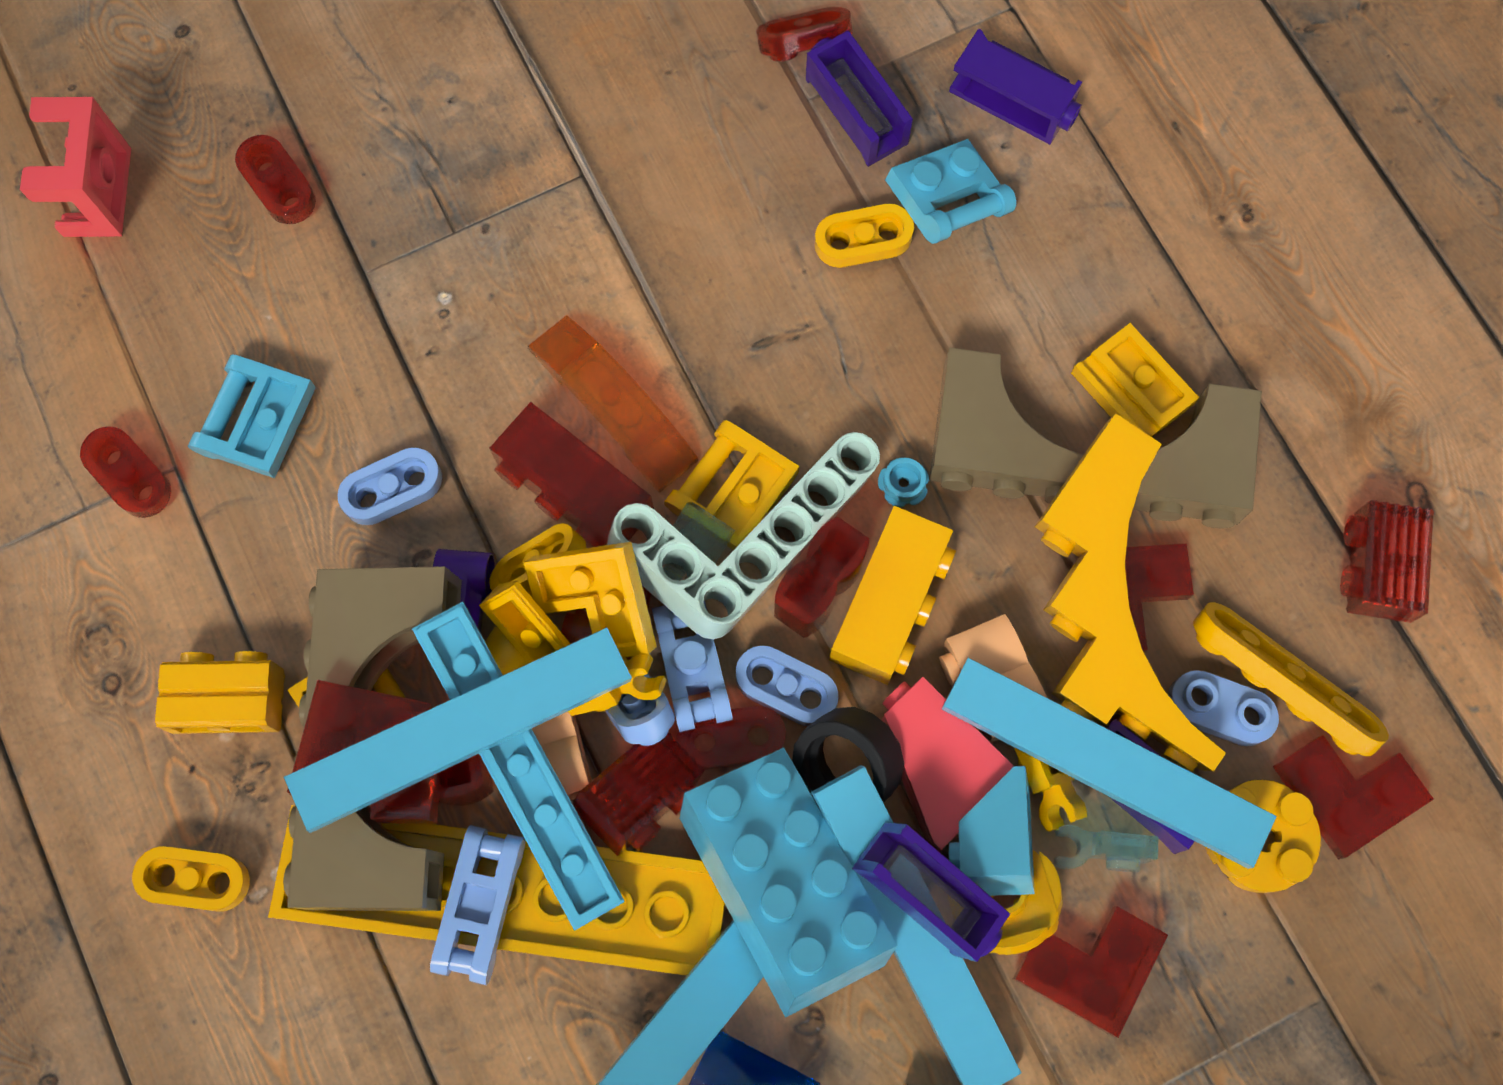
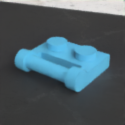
[885,139,1017,244]
[188,354,316,479]

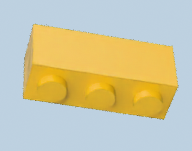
[829,506,957,685]

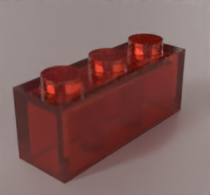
[489,402,654,548]

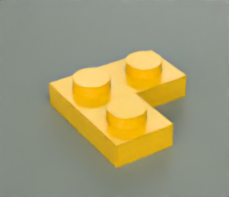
[523,542,657,657]

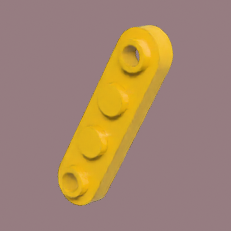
[1193,602,1389,756]

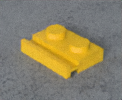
[1071,323,1200,437]

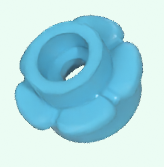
[878,458,929,507]

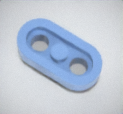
[337,448,442,525]
[736,646,838,726]
[1168,670,1279,746]
[605,674,675,746]

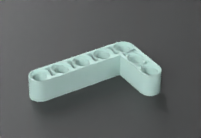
[607,432,880,639]

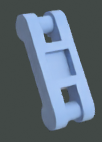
[652,600,733,732]
[430,825,526,986]

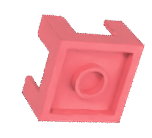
[20,97,131,237]

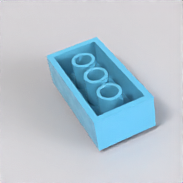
[679,748,898,1018]

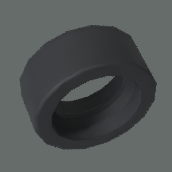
[792,707,904,806]

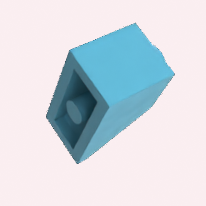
[949,766,1035,896]

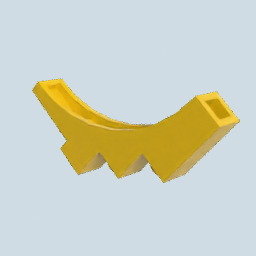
[1034,413,1226,772]

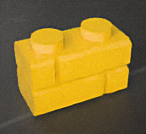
[155,651,285,734]

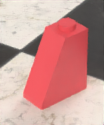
[882,677,1014,852]

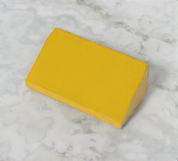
[479,581,571,664]

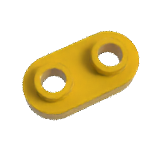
[815,204,914,268]
[489,523,586,597]
[132,846,250,912]

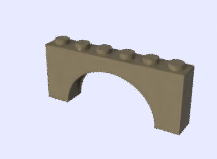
[929,347,1262,529]
[283,566,462,911]

